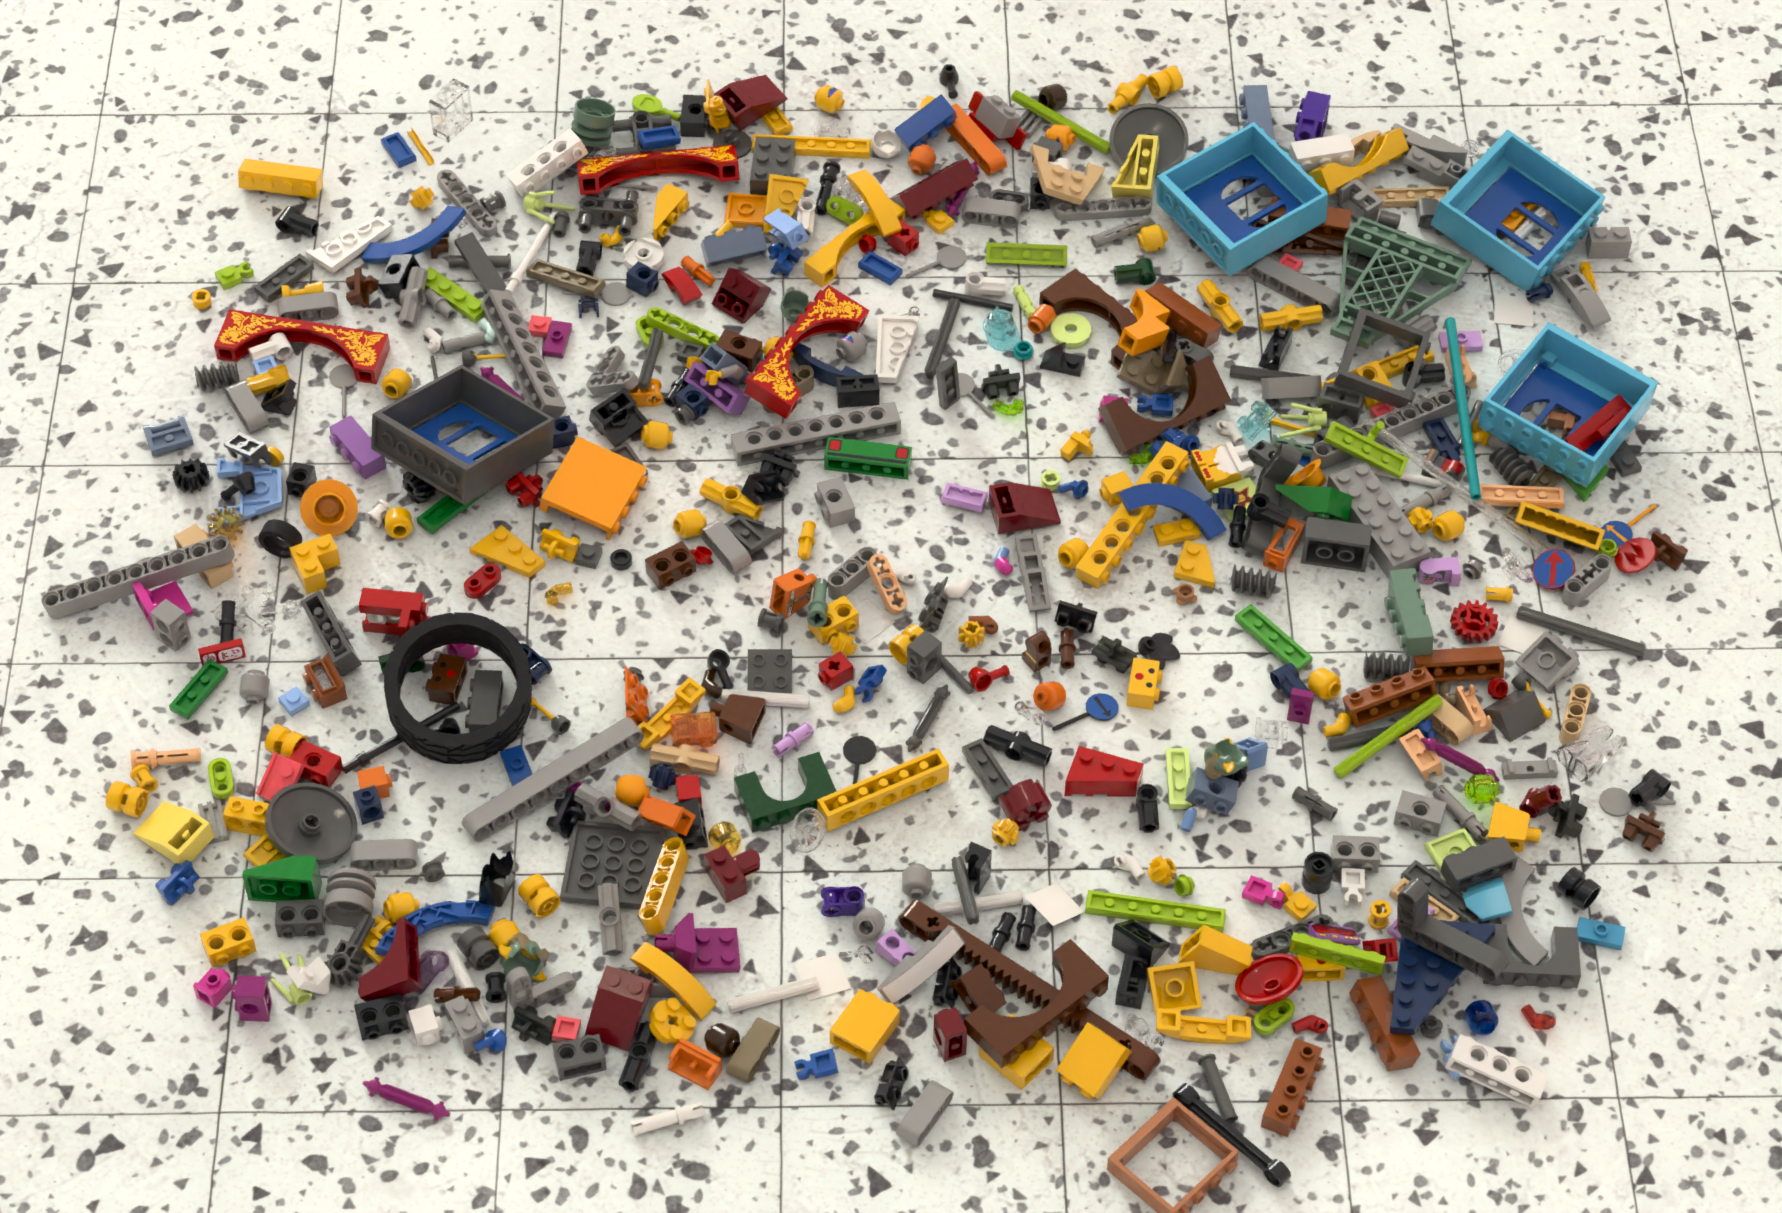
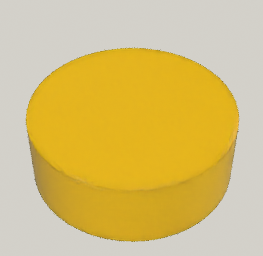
[267,446,284,467]

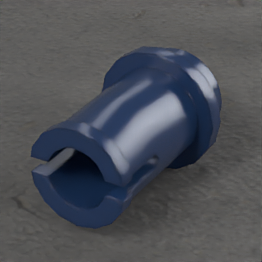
[1526,283,1553,303]

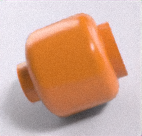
[907,144,936,175]
[1033,681,1066,711]

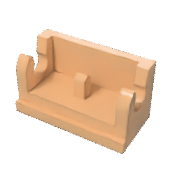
[1445,344,1477,389]
[1455,684,1493,736]
[1399,729,1443,781]

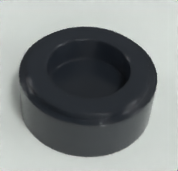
[610,549,632,571]

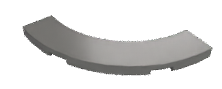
[1498,856,1549,965]

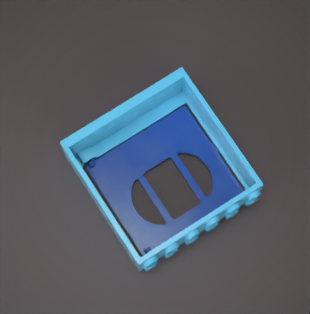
[1157,122,1328,276]
[1430,129,1606,291]
[1477,322,1658,488]

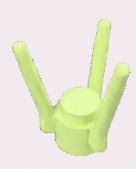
[523,191,576,224]
[1279,403,1327,438]
[270,953,313,1005]

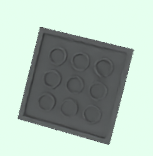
[560,820,666,909]

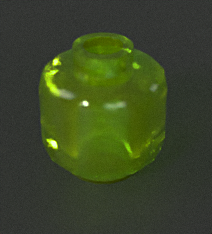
[1464,774,1500,804]

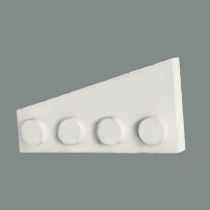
[305,216,393,273]
[876,315,920,383]

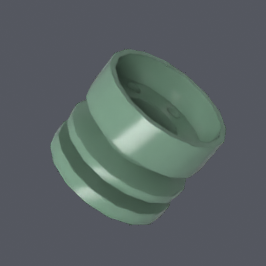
[571,98,616,147]

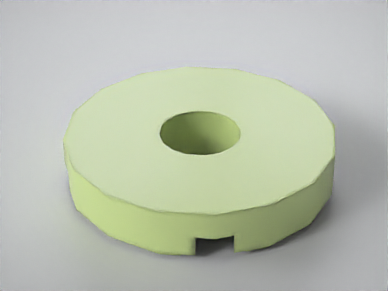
[1051,313,1091,348]

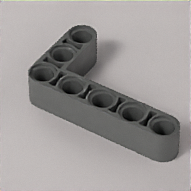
[1242,443,1302,557]
[1397,878,1509,981]

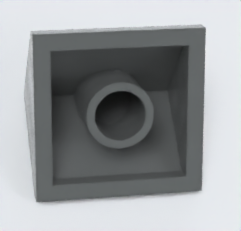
[1483,690,1546,742]

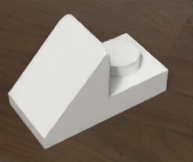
[286,956,331,995]

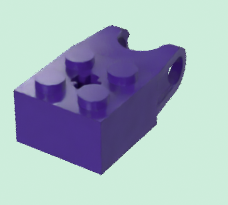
[1294,91,1331,142]

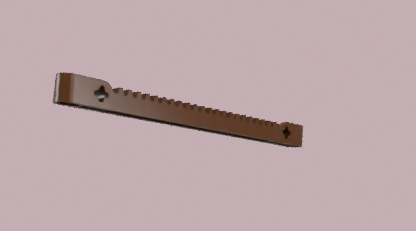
[898,900,1161,1081]

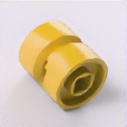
[1147,65,1183,99]
[888,624,924,665]
[264,724,308,758]
[106,781,148,818]
[518,874,561,918]

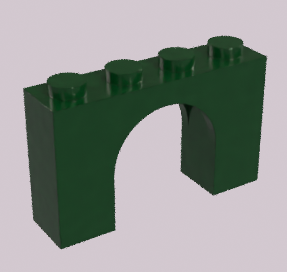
[734,752,836,833]

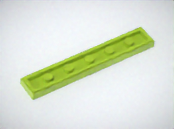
[1085,890,1226,933]

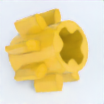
[409,186,435,211]
[1407,507,1434,534]
[958,621,985,648]
[828,632,857,658]
[991,818,1020,847]
[1147,855,1176,886]

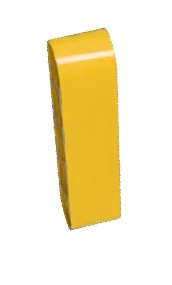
[639,837,689,936]

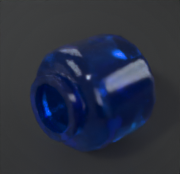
[1464,1000,1499,1035]

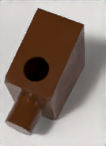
[710,694,766,744]

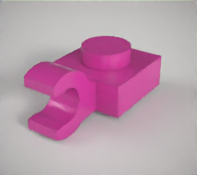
[1242,875,1285,909]

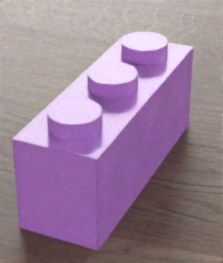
[684,362,751,415]
[329,415,387,479]

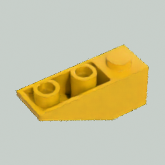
[653,183,689,242]

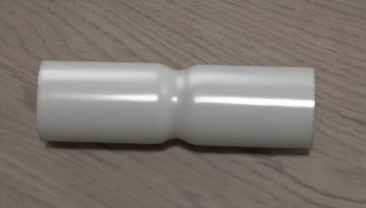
[442,332,485,353]

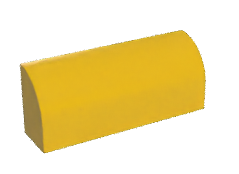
[1514,501,1605,551]

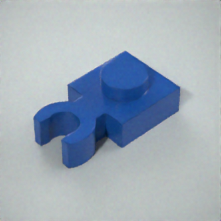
[1137,394,1173,416]
[794,1048,839,1080]

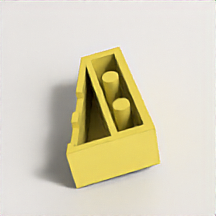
[1111,134,1160,200]

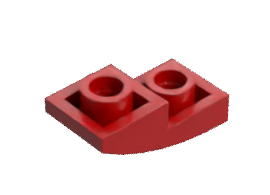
[661,267,703,305]

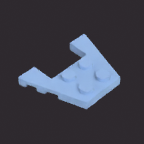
[217,458,283,528]

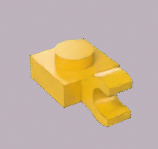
[1278,882,1317,922]

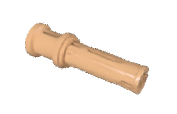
[131,748,201,769]

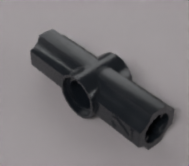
[983,725,1052,767]
[619,1021,657,1092]

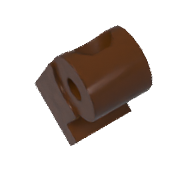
[1022,631,1052,673]

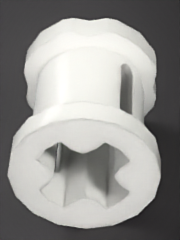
[365,499,392,528]

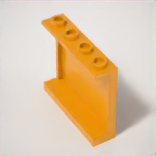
[539,436,648,540]

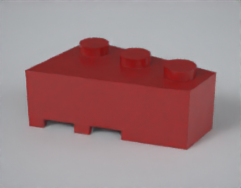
[1064,746,1144,797]

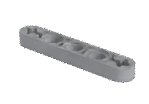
[437,170,497,237]
[1054,196,1152,221]

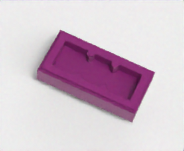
[542,320,572,358]
[1287,688,1315,725]

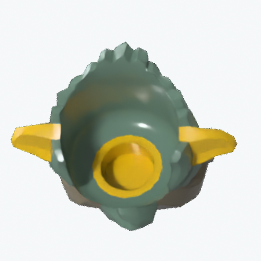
[1204,738,1250,780]
[498,932,549,982]

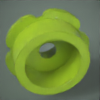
[1596,539,1618,558]
[1174,874,1195,896]

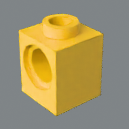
[1099,471,1134,507]

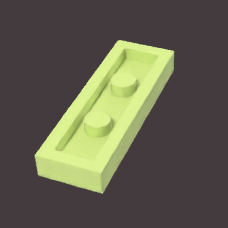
[1165,748,1192,809]

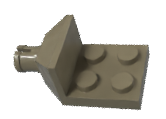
[1117,350,1189,395]

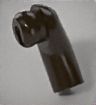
[701,669,722,699]

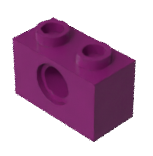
[231,976,272,1022]

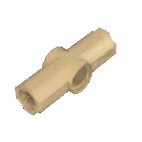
[650,743,720,775]

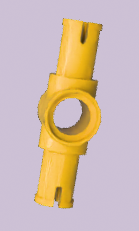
[1107,74,1147,115]

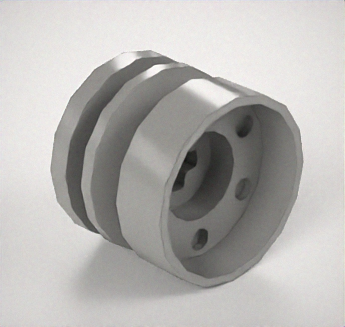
[323,867,377,927]

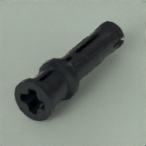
[815,161,841,216]

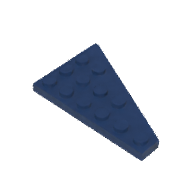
[1390,920,1495,1035]

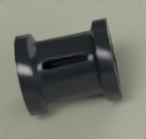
[485,972,507,1003]

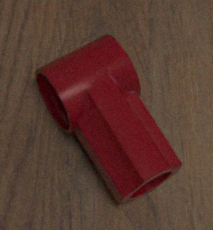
[1519,785,1562,818]

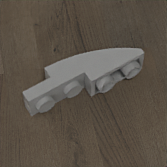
[1391,123,1468,166]
[1403,145,1469,190]
[1550,266,1611,329]

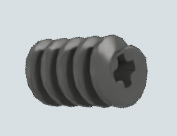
[194,361,240,391]
[1489,446,1534,486]
[1230,564,1277,599]
[1363,651,1410,681]

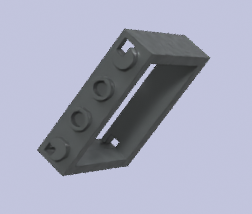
[1333,307,1431,408]

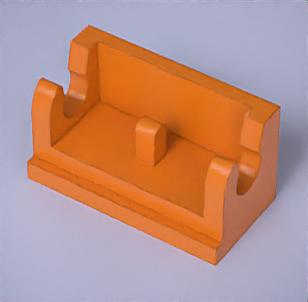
[668,1038,722,1090]

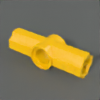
[1197,279,1243,333]
[1259,304,1323,331]
[700,478,763,520]

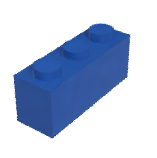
[894,94,957,153]

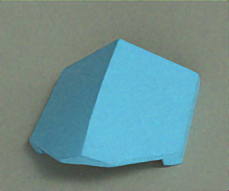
[1463,877,1513,922]

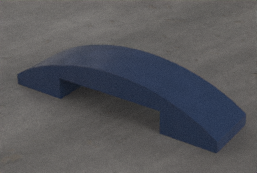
[792,343,863,387]

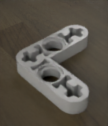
[586,345,639,395]
[506,967,576,1010]

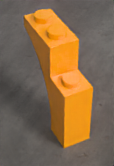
[1117,288,1170,356]

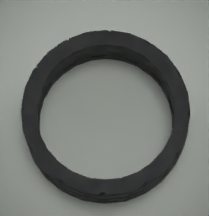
[384,612,532,764]

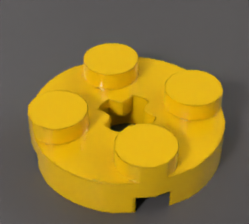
[648,998,696,1046]

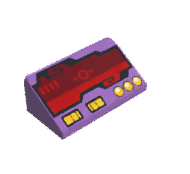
[1308,923,1361,946]

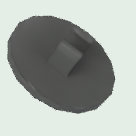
[713,129,752,159]

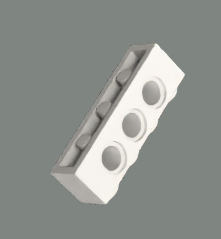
[506,128,588,199]
[1445,1034,1549,1108]

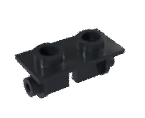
[932,957,962,1009]
[874,1057,909,1110]

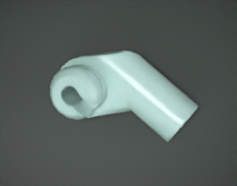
[479,318,497,344]

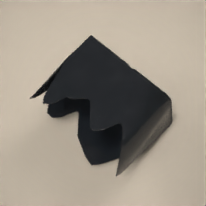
[479,851,516,907]

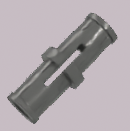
[1292,786,1338,821]

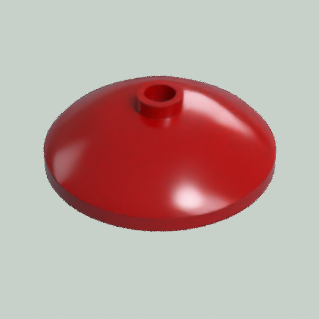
[1235,954,1304,1006]

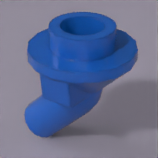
[1176,429,1200,455]
[1058,480,1089,499]
[1415,719,1436,739]
[473,1029,507,1052]

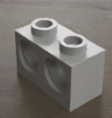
[150,599,191,652]
[1331,835,1380,874]

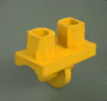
[539,528,580,563]

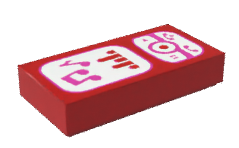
[198,638,246,667]

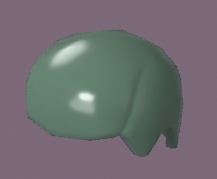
[780,290,809,322]

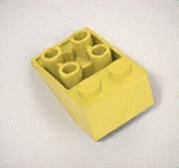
[133,801,215,865]

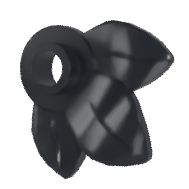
[1138,633,1180,670]

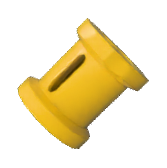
[130,764,158,793]
[1368,900,1391,930]

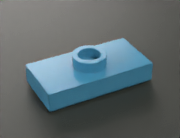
[1577,917,1626,950]

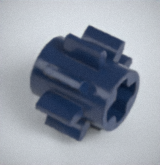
[1213,488,1239,510]
[648,763,678,790]

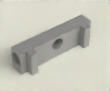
[1501,757,1558,780]

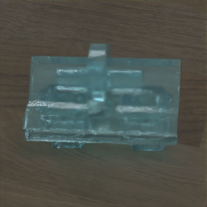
[1237,400,1277,441]

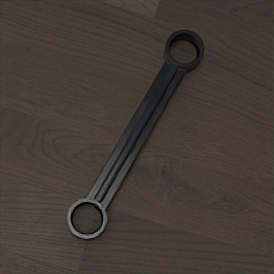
[1173,1083,1291,1187]

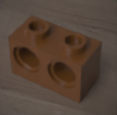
[645,541,696,590]

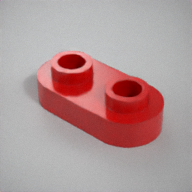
[464,563,502,599]

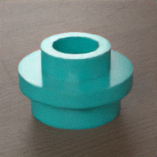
[1013,341,1034,360]

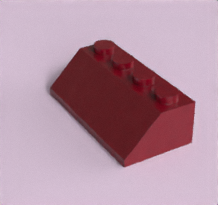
[889,158,978,219]

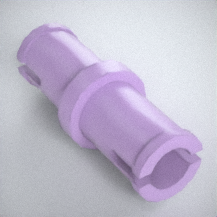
[772,722,814,758]

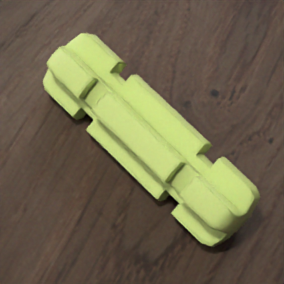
[1013,285,1036,319]

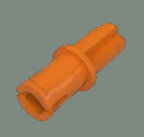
[680,255,716,286]

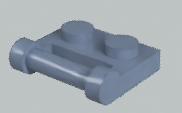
[142,415,194,456]

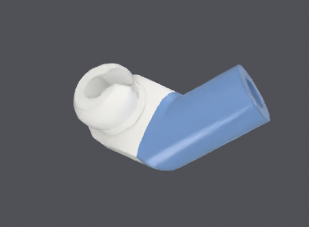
[1180,805,1207,832]

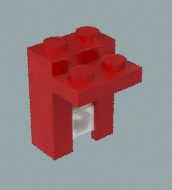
[359,588,430,638]

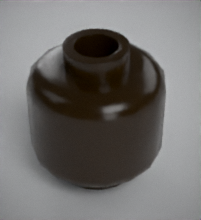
[1038,84,1067,110]
[704,1023,740,1058]

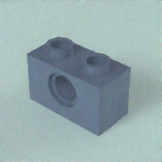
[1185,767,1239,815]

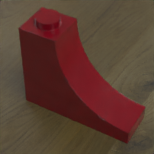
[358,918,421,1002]

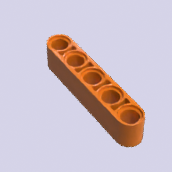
[944,104,1007,175]

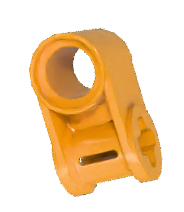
[627,379,664,407]

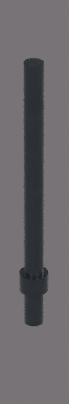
[341,702,460,774]

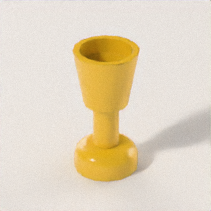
[281,280,324,297]

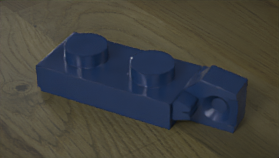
[1422,418,1461,462]

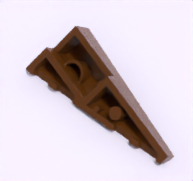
[1251,219,1350,255]

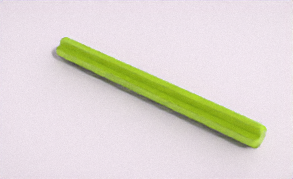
[1011,90,1110,154]
[1334,694,1443,779]

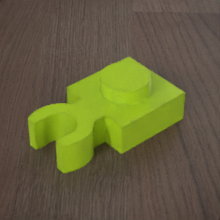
[215,261,254,290]

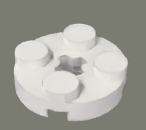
[623,238,664,270]

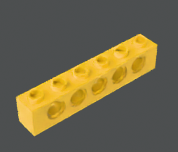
[817,748,949,832]

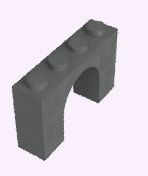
[1483,923,1581,989]

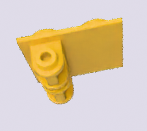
[704,79,731,135]

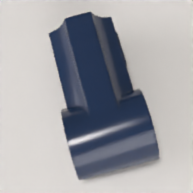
[1270,663,1310,698]

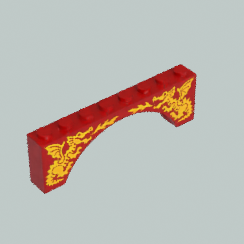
[576,145,740,195]
[744,285,870,419]
[214,309,390,384]

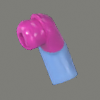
[993,547,1013,575]

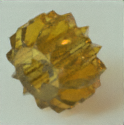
[207,506,245,540]

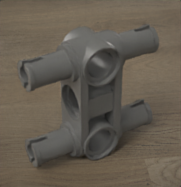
[612,110,676,155]
[578,190,639,236]

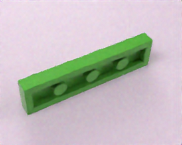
[1235,604,1313,672]

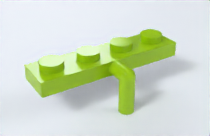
[1324,421,1409,479]

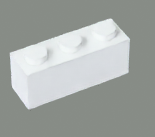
[1289,133,1355,172]

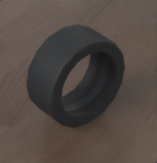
[258,519,302,558]

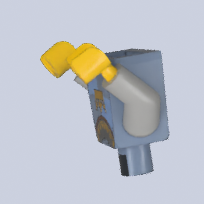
[686,342,749,385]

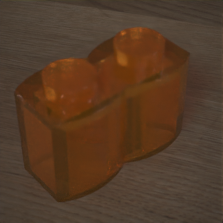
[669,712,718,748]

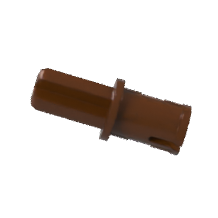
[1059,628,1076,669]
[433,986,481,1004]

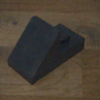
[1040,342,1085,377]
[261,379,297,415]

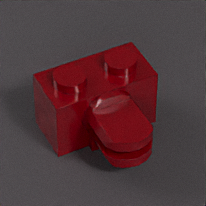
[704,845,760,903]

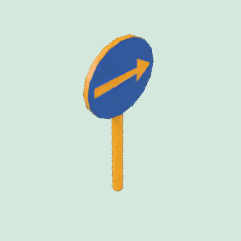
[1601,504,1657,548]

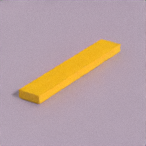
[752,134,871,159]
[1321,345,1435,388]

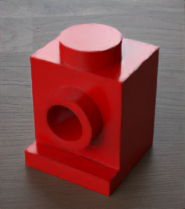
[1362,938,1398,963]

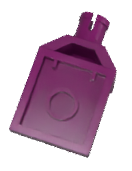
[654,913,740,973]

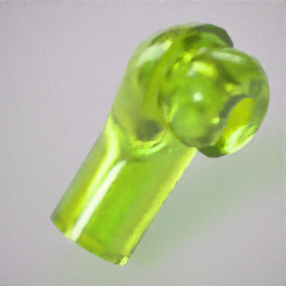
[992,399,1025,416]
[1129,443,1154,464]

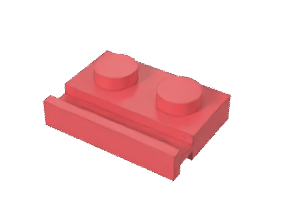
[256,752,305,801]

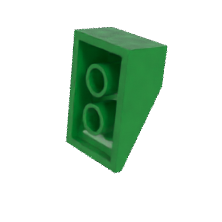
[1275,484,1353,521]
[242,855,322,903]

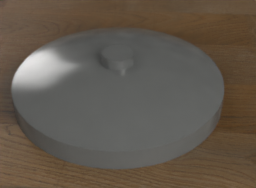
[1109,103,1189,178]
[264,782,357,865]

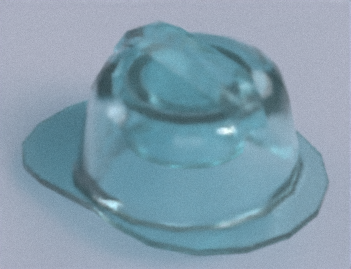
[983,306,1020,351]

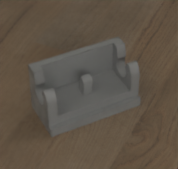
[223,432,273,469]

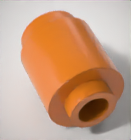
[1027,304,1056,334]

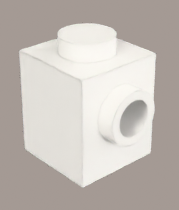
[408,1004,443,1046]

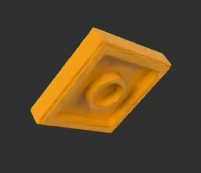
[724,193,767,229]

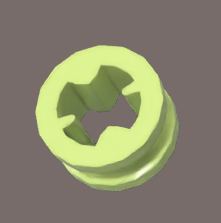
[1041,470,1060,491]

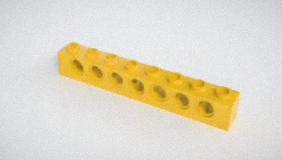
[1076,441,1190,589]

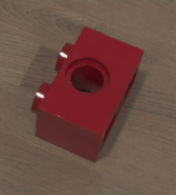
[933,1007,967,1062]

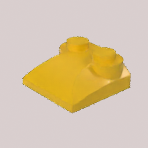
[1147,961,1202,1015]

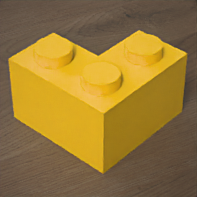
[289,534,341,594]

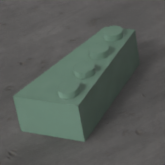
[1384,568,1434,657]

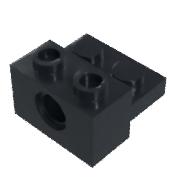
[589,388,649,448]

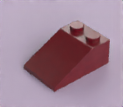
[584,965,654,1052]

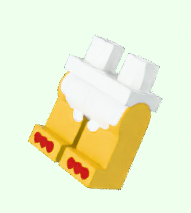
[1190,442,1255,493]

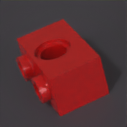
[289,740,343,788]

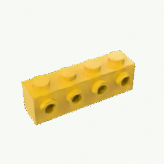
[238,159,323,199]

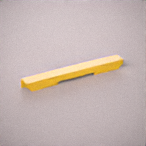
[407,128,434,165]
[1262,415,1316,438]

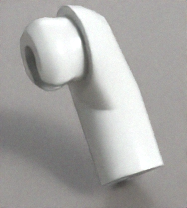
[424,327,443,353]
[884,567,916,585]

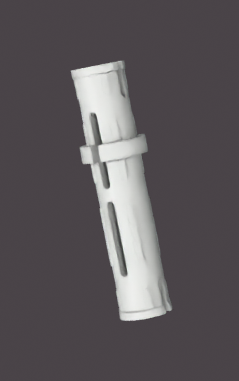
[631,1101,705,1136]

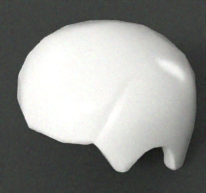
[872,129,901,158]

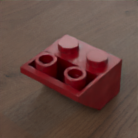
[711,268,772,323]

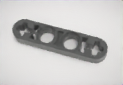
[1251,914,1334,960]

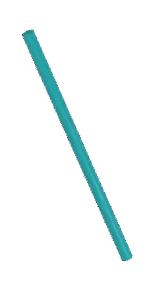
[1445,317,1481,500]

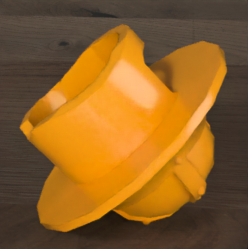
[300,479,358,536]

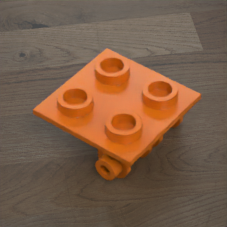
[625,667,649,725]

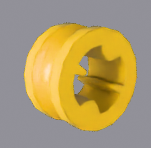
[192,289,212,309]

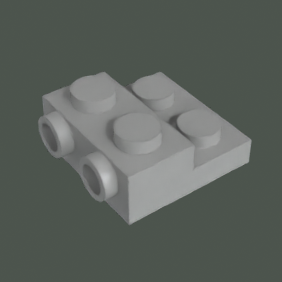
[1515,631,1580,692]

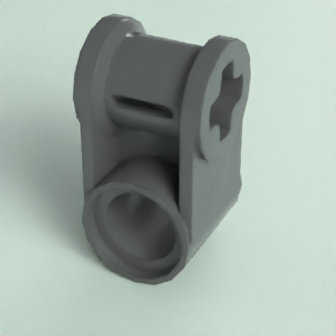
[1175,338,1214,366]

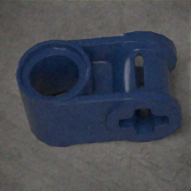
[521,643,552,685]

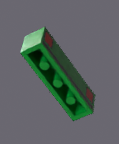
[824,437,912,480]

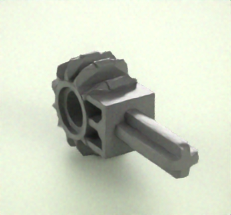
[324,914,375,988]

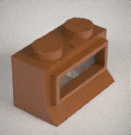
[302,653,347,709]

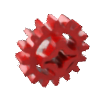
[1450,600,1499,644]

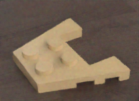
[1030,144,1105,206]

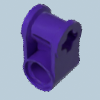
[821,886,865,917]

